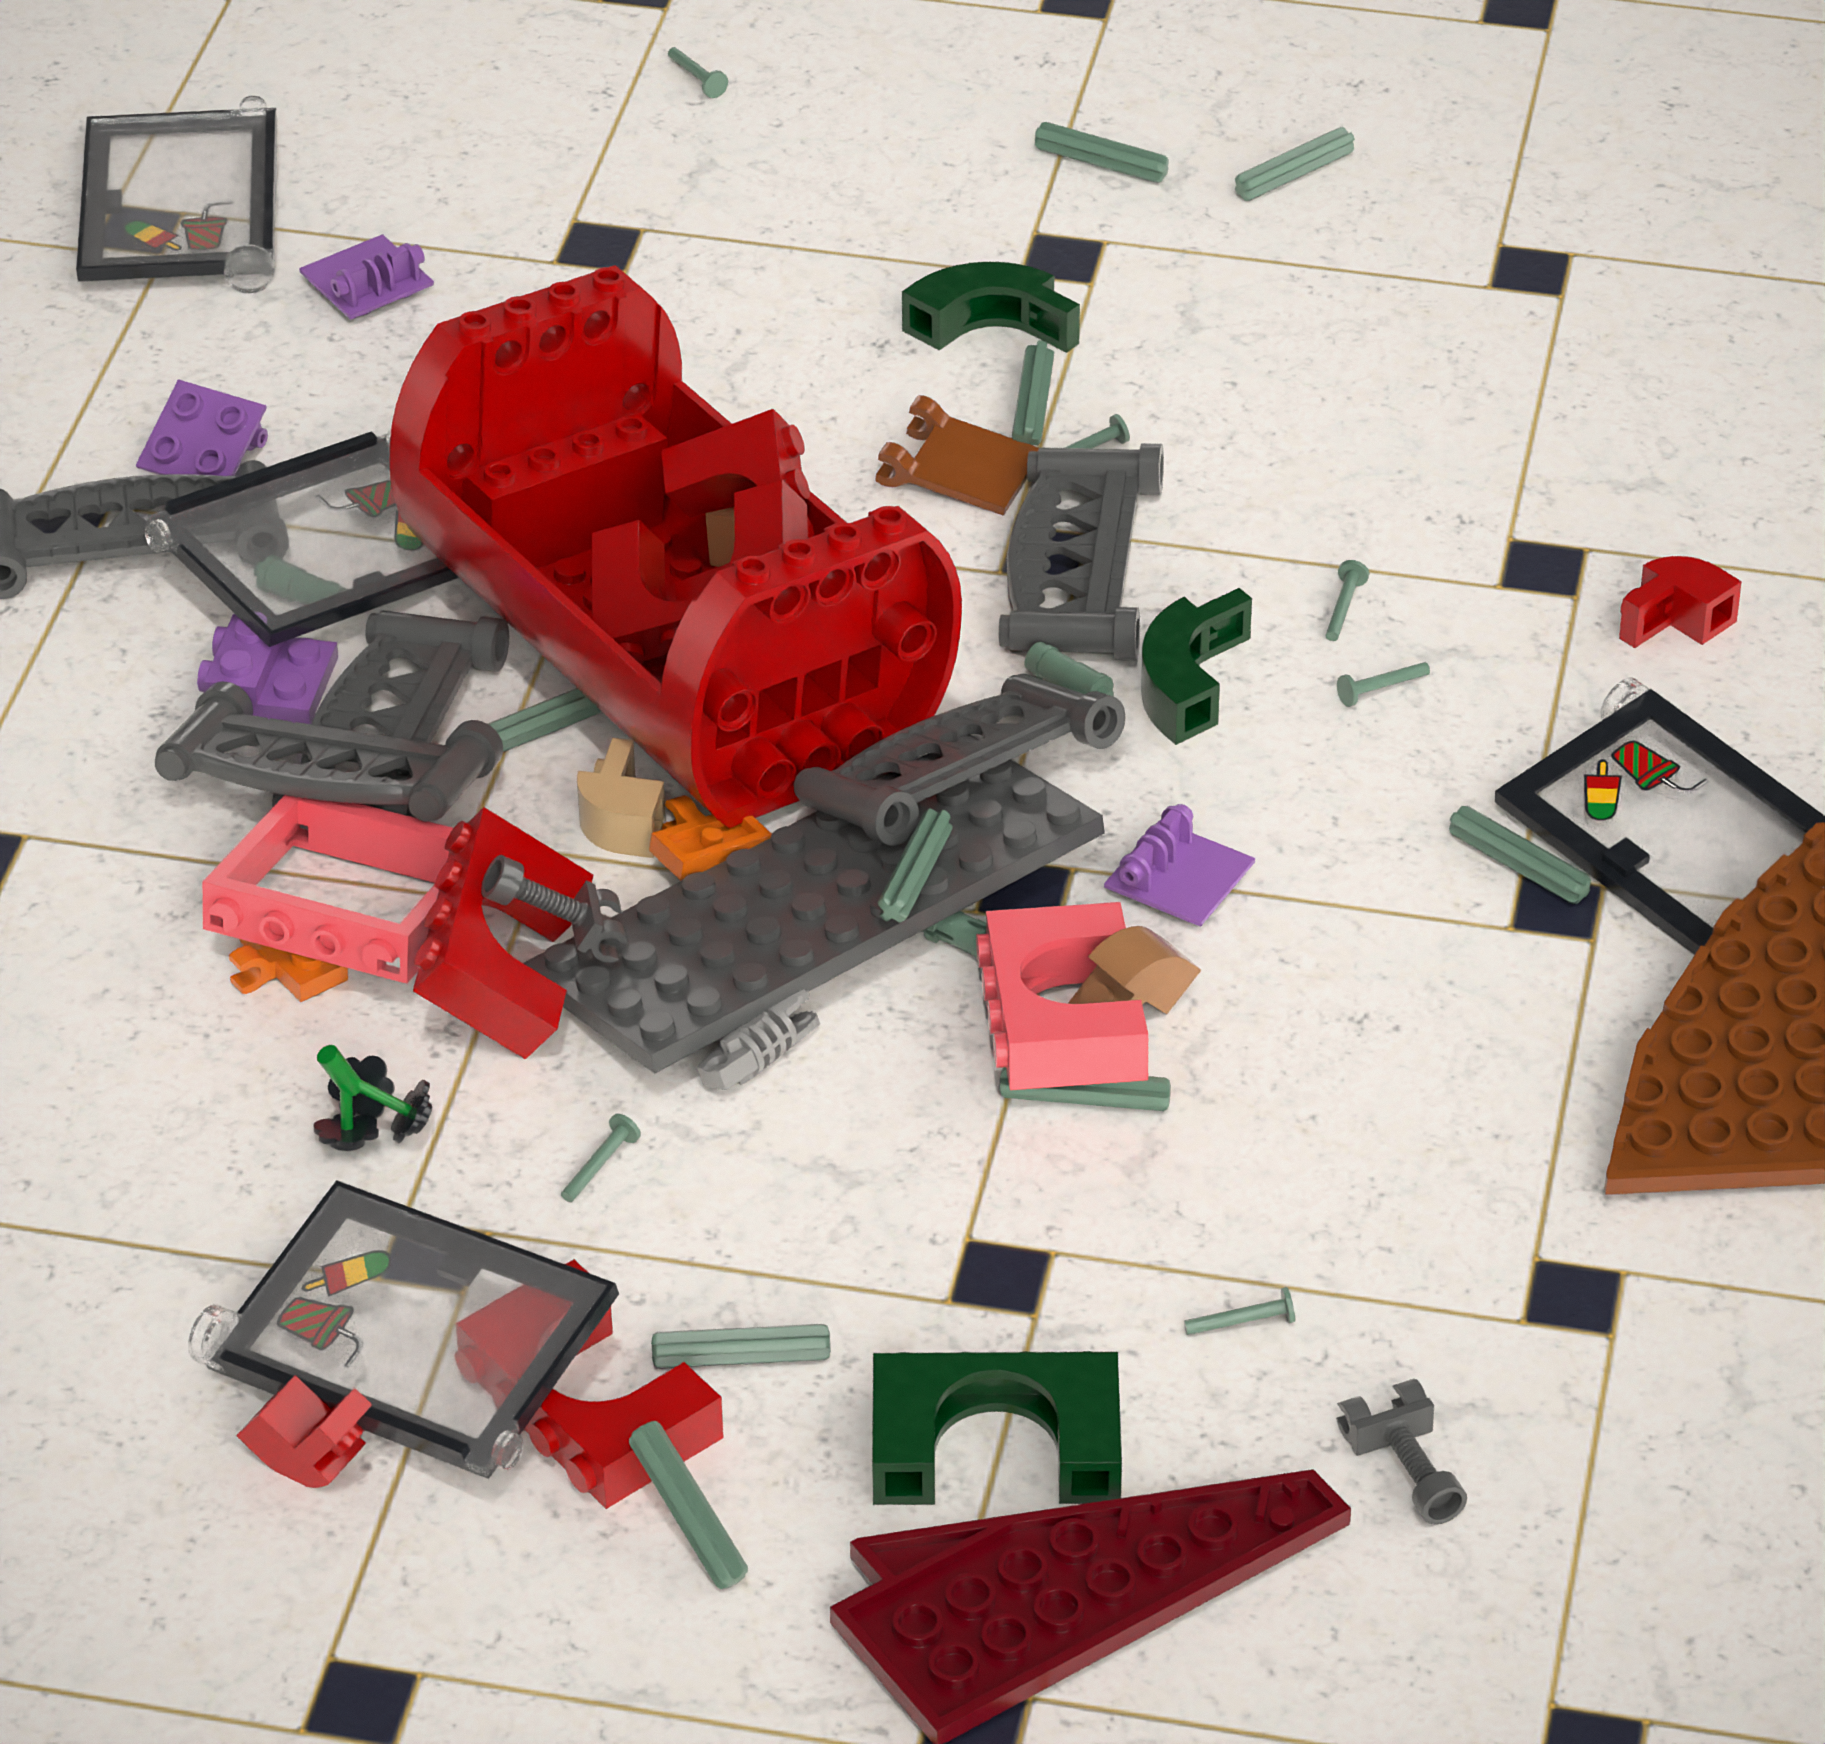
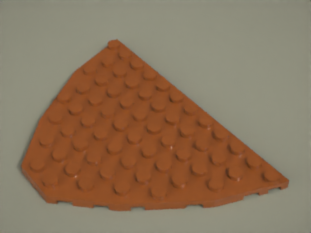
[1604,822,1825,1195]

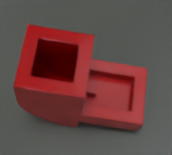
[1619,556,1742,648]
[236,1375,373,1488]

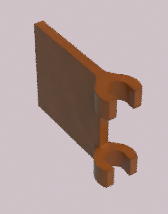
[875,395,1039,516]

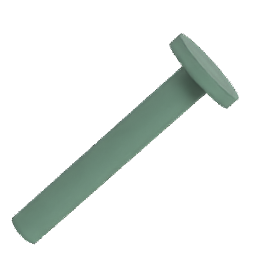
[668,47,728,98]
[1065,414,1130,449]
[1326,560,1369,641]
[1337,662,1430,707]
[561,1113,641,1203]
[1184,1287,1295,1335]

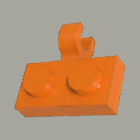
[649,795,772,880]
[229,939,348,1002]

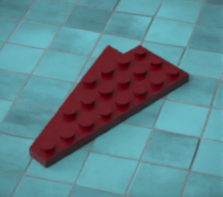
[830,1469,1351,1744]

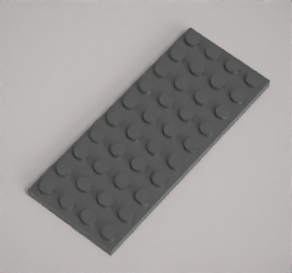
[524,734,1105,1074]

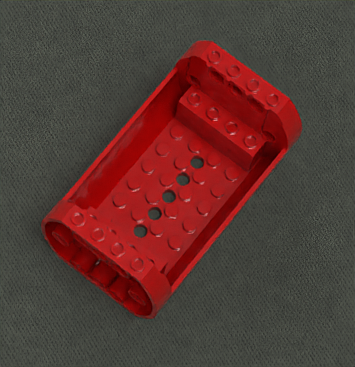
[389,265,962,828]

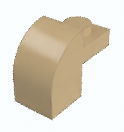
[577,738,666,858]

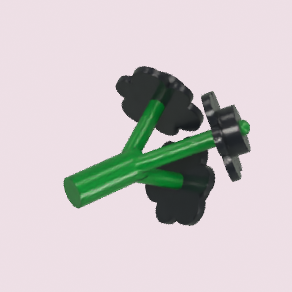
[313,1045,432,1151]

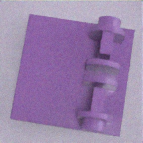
[299,234,434,320]
[135,379,268,476]
[1104,804,1255,927]

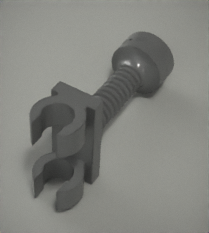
[481,855,629,962]
[1336,1379,1467,1525]

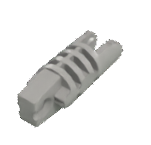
[697,989,820,1090]

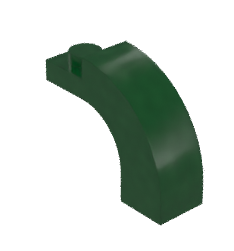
[902,262,1080,353]
[1141,588,1252,745]

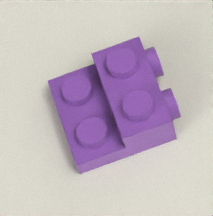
[197,614,338,724]

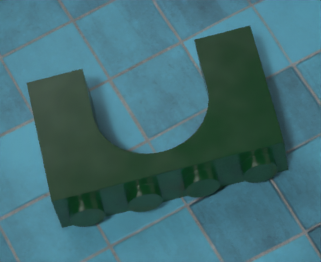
[872,1351,1122,1505]

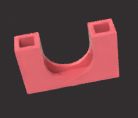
[976,902,1148,1090]

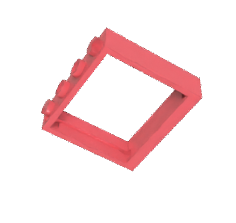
[202,795,453,984]

